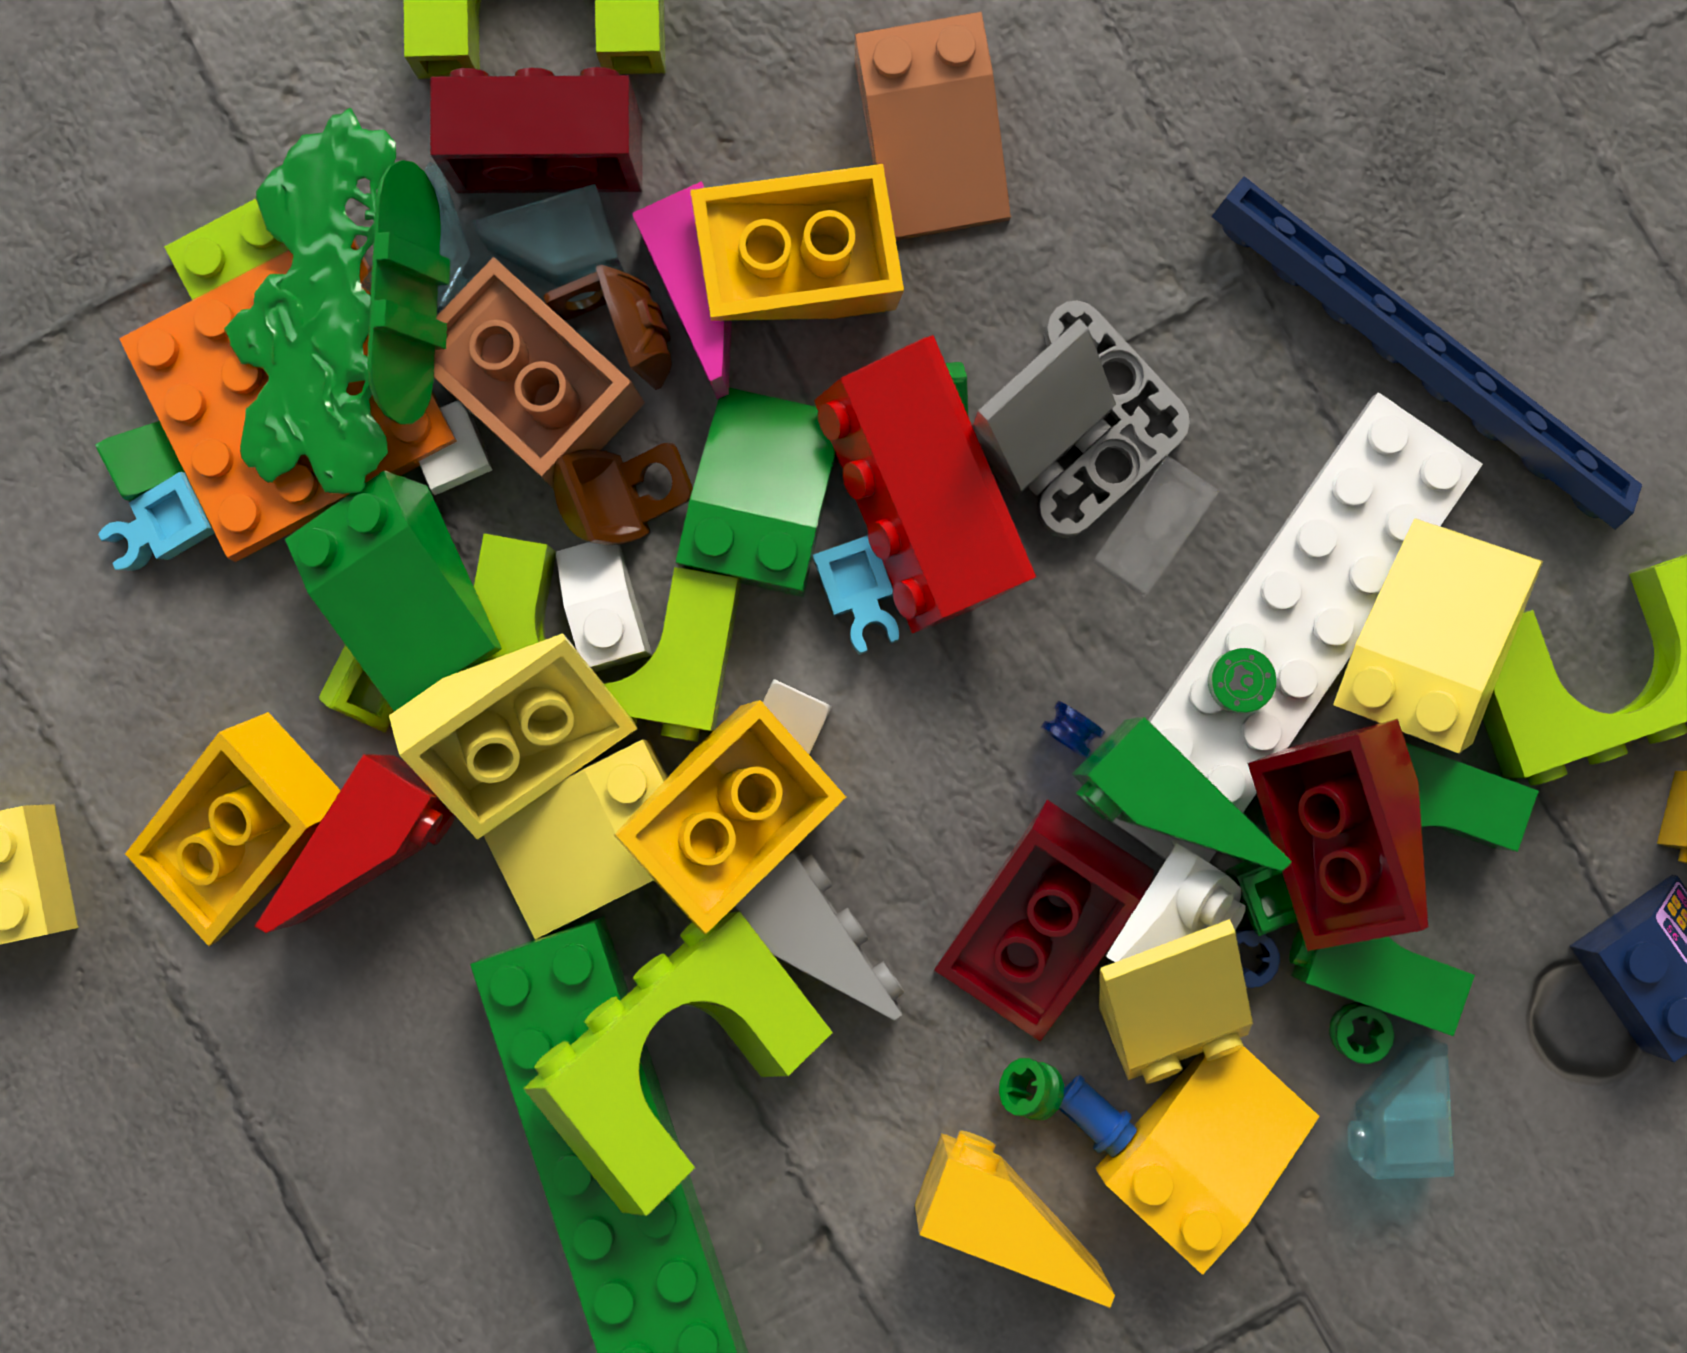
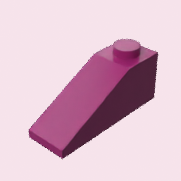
[632,181,732,399]

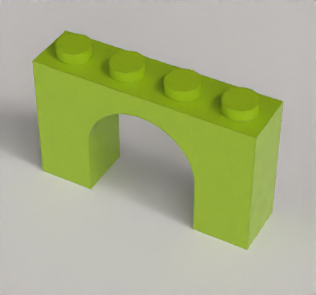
[403,0,665,79]
[474,534,741,742]
[1483,554,1687,786]
[523,911,833,1216]

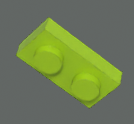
[164,198,288,300]

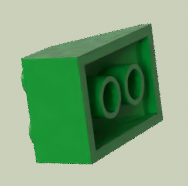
[675,387,836,597]
[285,470,502,712]
[1072,717,1292,871]

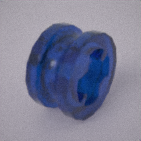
[1040,701,1105,759]

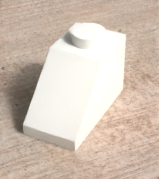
[555,542,652,672]

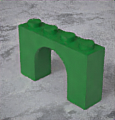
[1289,743,1539,1037]

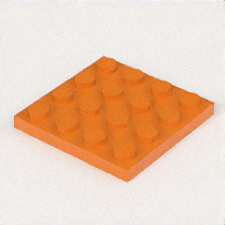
[119,238,457,562]

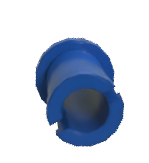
[1058,1075,1137,1157]

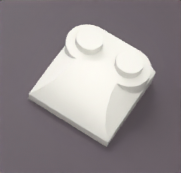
[1106,843,1246,962]

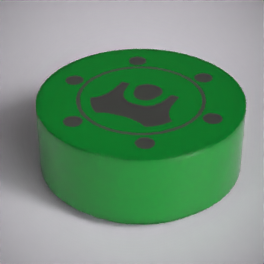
[1208,648,1277,713]

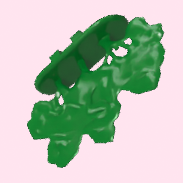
[224,108,450,494]

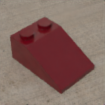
[1247,719,1428,951]
[934,800,1155,1042]

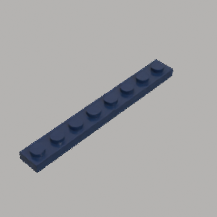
[1211,176,1643,530]

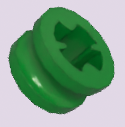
[1329,1002,1394,1064]
[999,1058,1064,1121]

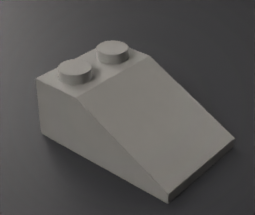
[972,319,1116,499]

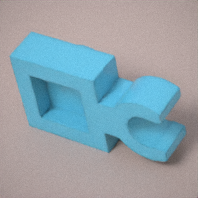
[98,472,215,571]
[813,535,899,655]

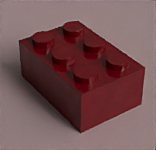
[430,67,642,193]

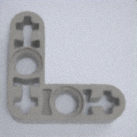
[1037,300,1190,538]

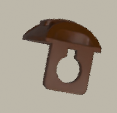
[543,265,672,390]
[553,443,693,545]

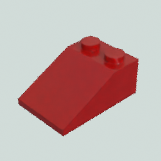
[255,754,455,933]

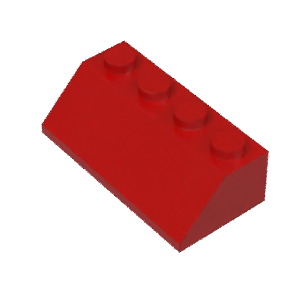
[814,335,1037,634]

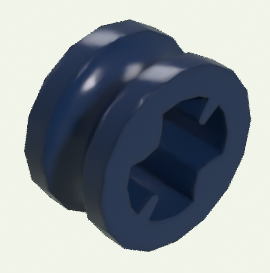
[1235,927,1280,988]

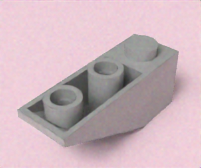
[735,849,905,1020]

